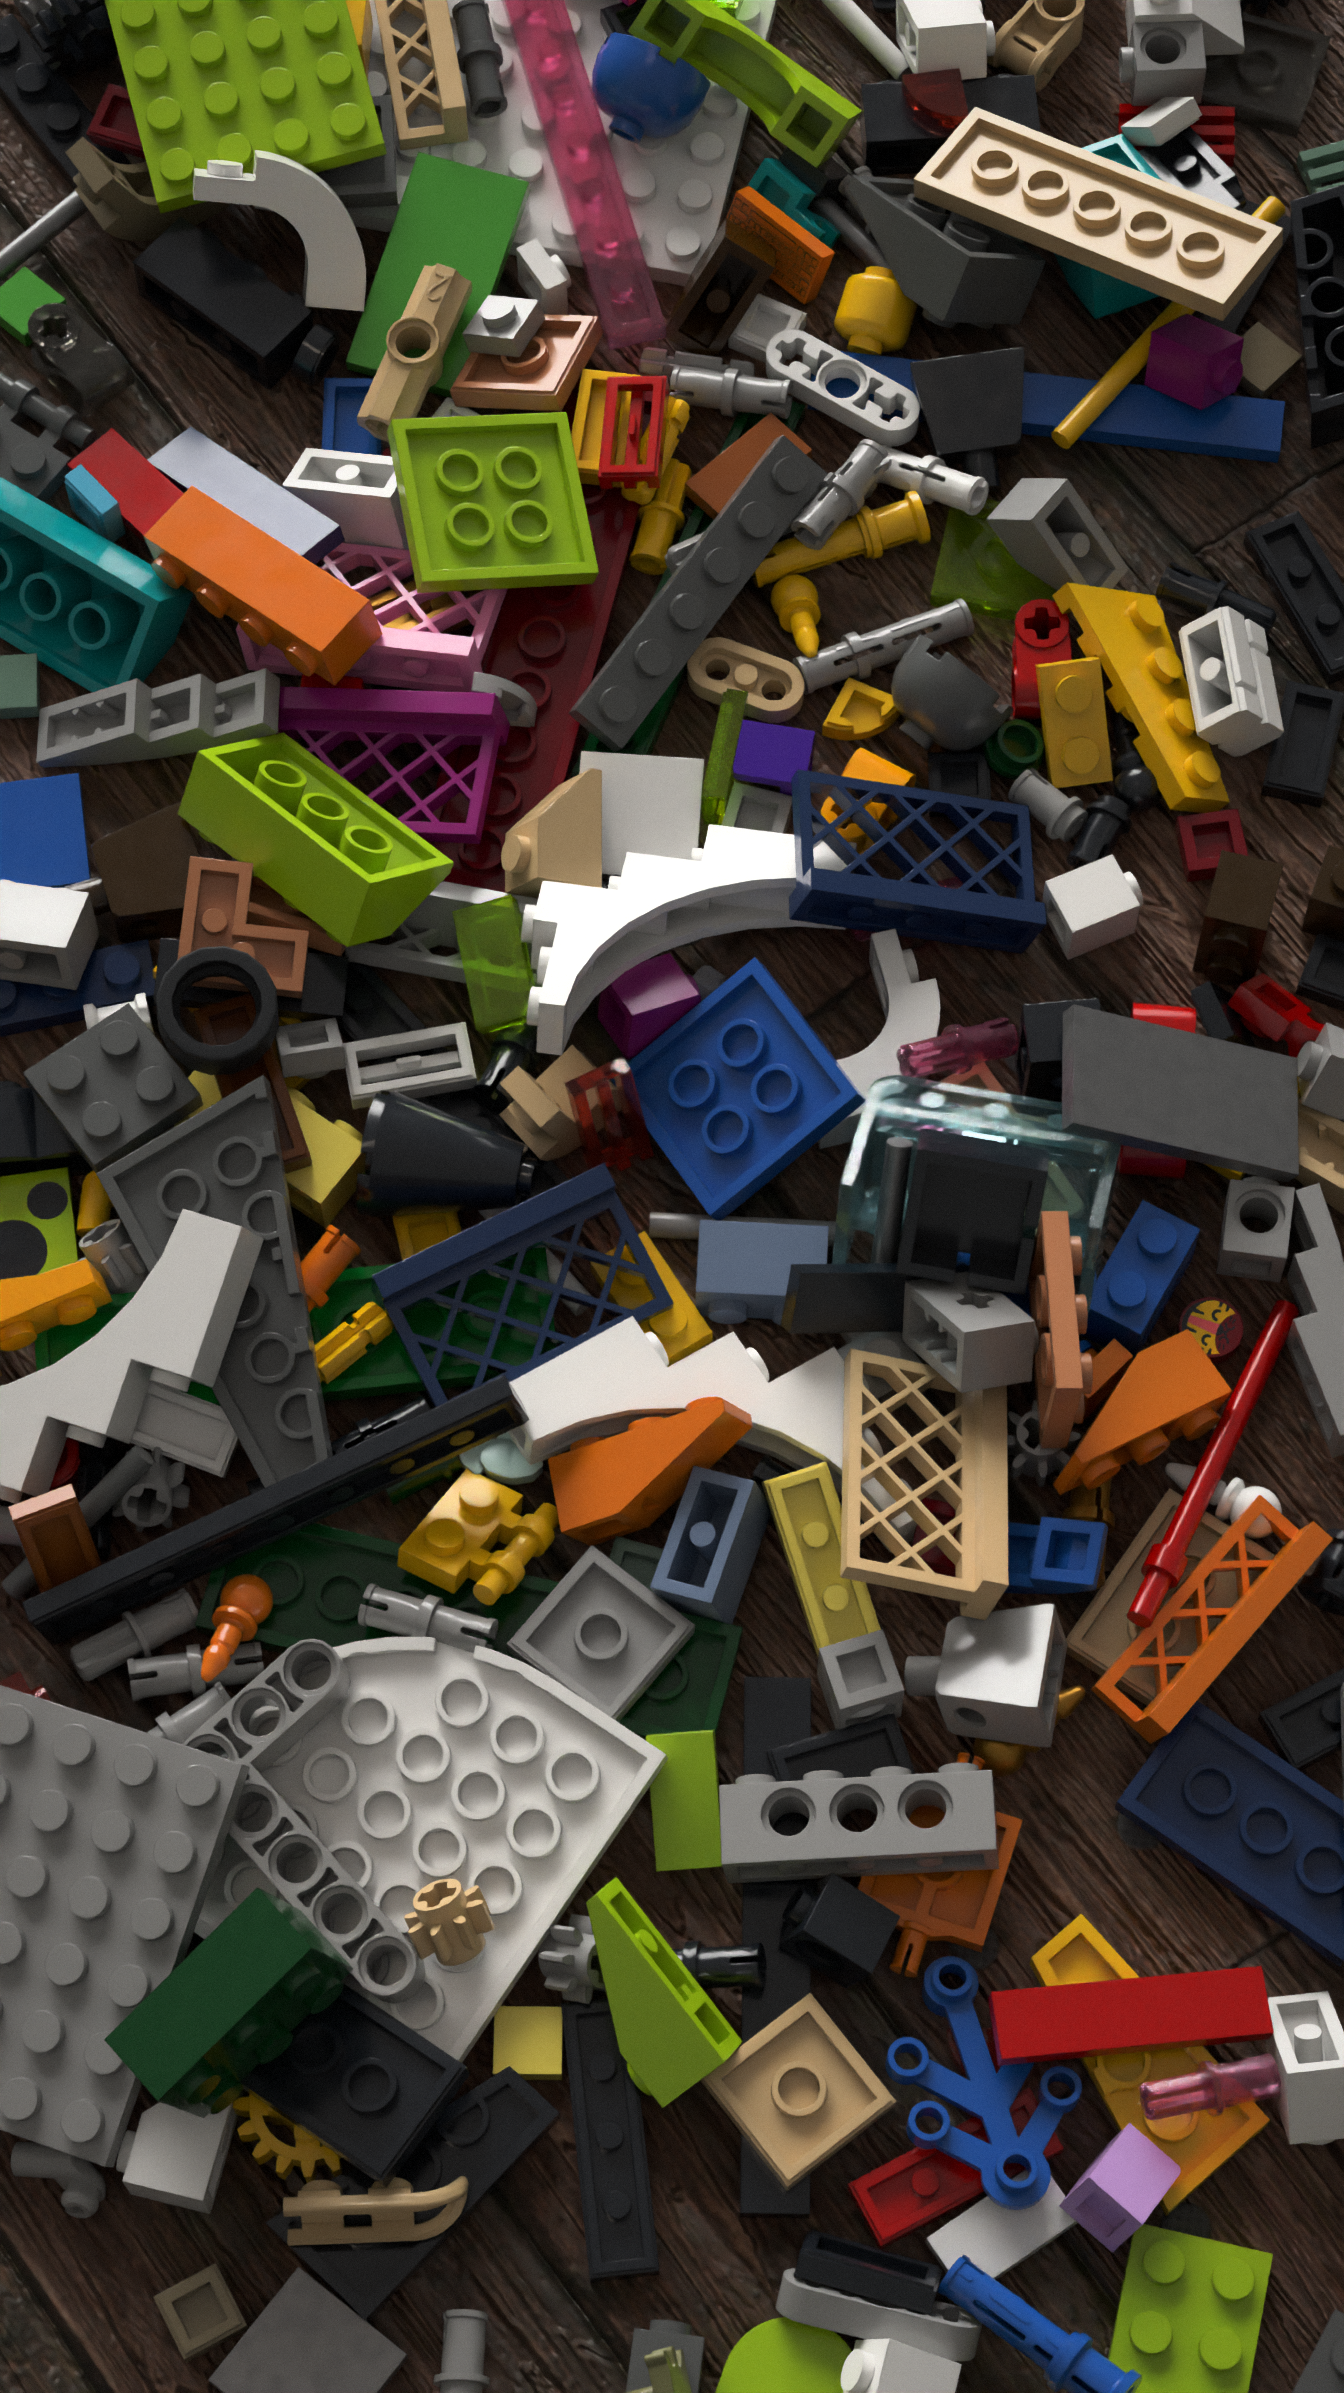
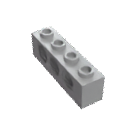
[719,1763,999,1883]

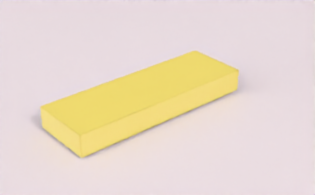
[761,1461,881,1657]

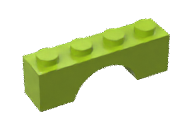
[628,0,863,168]

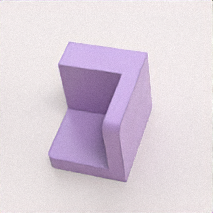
[1059,2123,1181,2253]

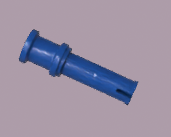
[938,2254,1142,2393]

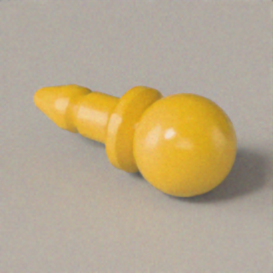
[770,574,821,658]

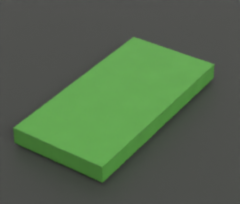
[346,152,531,398]

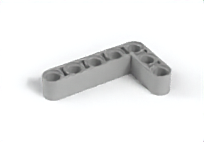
[183,1639,426,2004]

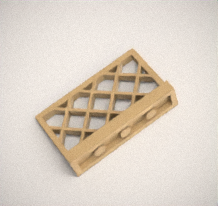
[840,1348,1009,1620]

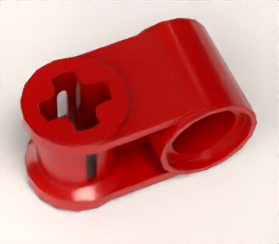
[1011,599,1072,720]

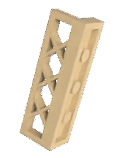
[374,0,469,151]

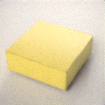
[493,2006,563,2080]

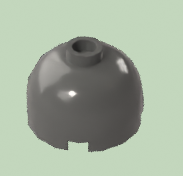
[891,634,1014,752]

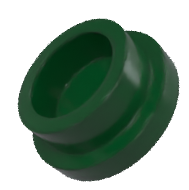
[983,719,1044,780]

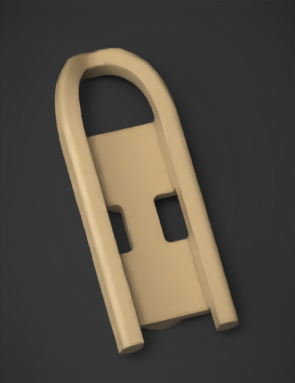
[283,2176,469,2246]

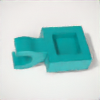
[747,158,841,249]

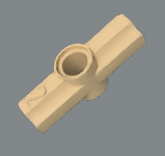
[357,263,472,442]

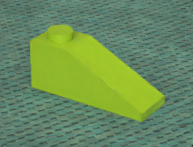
[586,1877,743,2108]

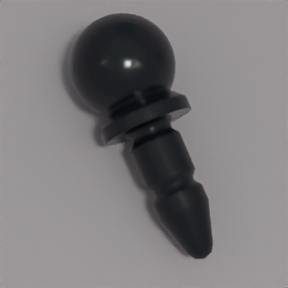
[1111,712,1162,813]

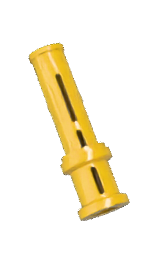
[752,491,931,588]

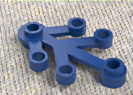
[885,1956,1082,2210]

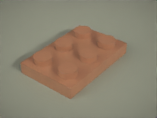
[1027,1211,1093,1448]

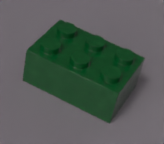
[104,1887,353,2118]

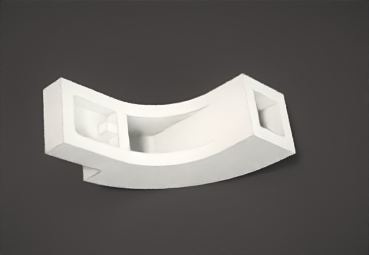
[192,150,366,311]
[818,929,940,1149]

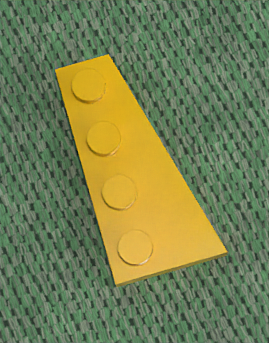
[1052,582,1230,813]
[1029,1914,1270,2216]

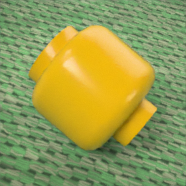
[834,266,918,356]

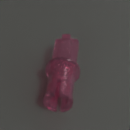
[896,1017,1019,1079]
[1139,2053,1281,2120]

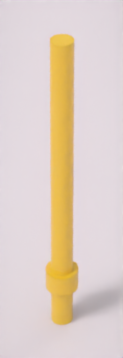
[1051,196,1286,449]

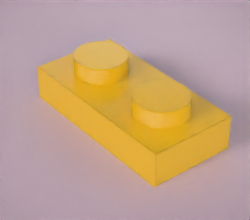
[1035,657,1113,788]
[590,1231,713,1367]

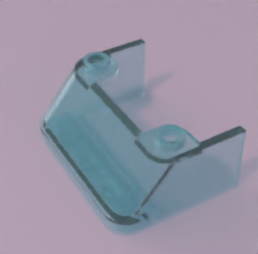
[832,1075,1122,1312]

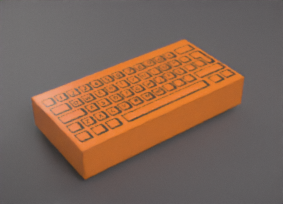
[726,186,835,304]

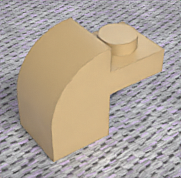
[499,1045,628,1161]

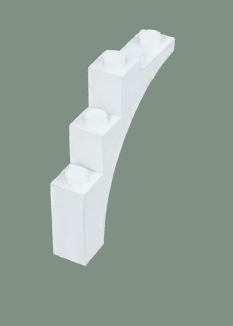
[521,824,857,1055]
[0,1209,264,1504]
[508,1316,917,1553]

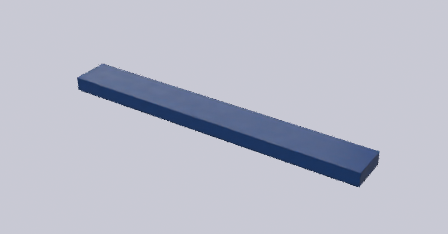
[808,351,1285,463]

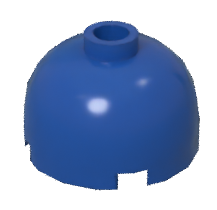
[592,32,711,143]

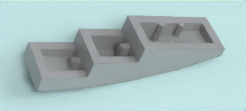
[36,668,280,768]
[1286,1183,1344,1458]

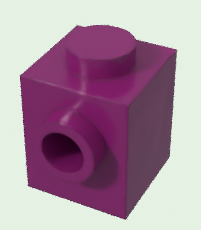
[1144,313,1244,410]
[597,953,701,1059]

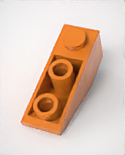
[1053,1329,1232,1495]
[548,1397,753,1546]

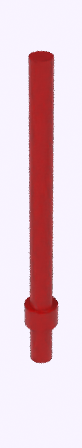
[1127,1300,1299,1628]

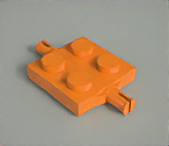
[858,1752,1023,1978]

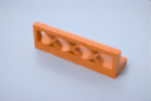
[1091,1495,1333,1744]

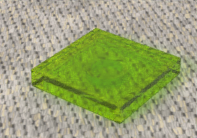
[930,499,1055,621]

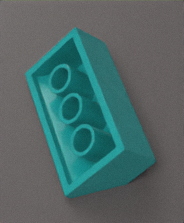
[0,477,193,692]

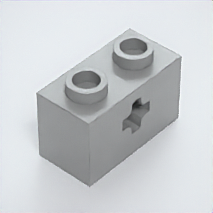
[902,1272,1039,1393]

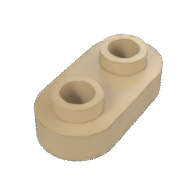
[687,637,804,723]

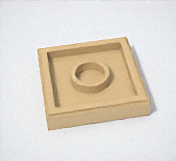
[701,1993,896,2191]

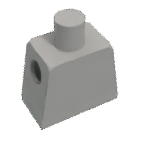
[904,1604,1068,1747]

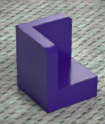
[733,720,815,812]

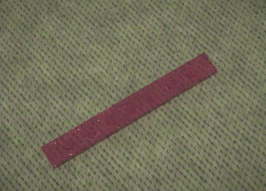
[502,0,666,350]

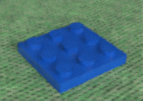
[610,957,867,1221]

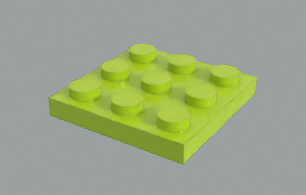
[387,412,599,593]

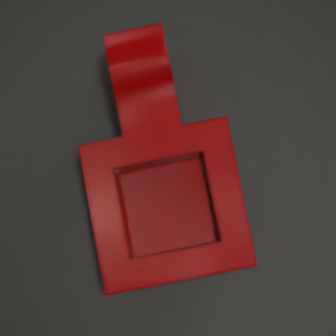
[1227,973,1325,1058]

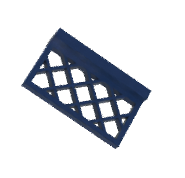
[789,769,1047,954]
[371,1163,674,1408]

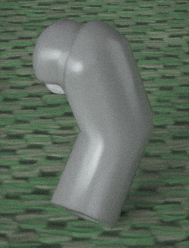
[11,2142,106,2218]

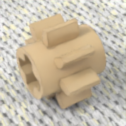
[404,1879,494,1966]

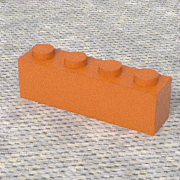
[144,486,383,686]

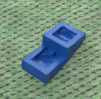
[1004,1517,1108,1594]

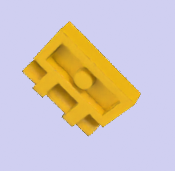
[397,1468,559,1605]

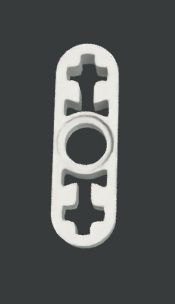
[766,329,920,446]

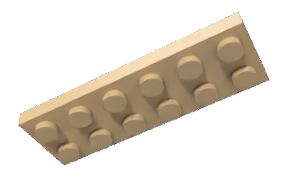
[914,107,1283,321]

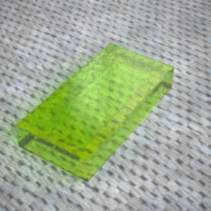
[701,688,748,826]
[452,894,535,1034]

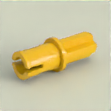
[629,458,691,575]

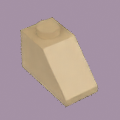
[501,768,602,899]

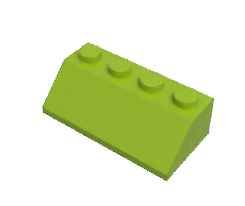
[177,732,454,947]

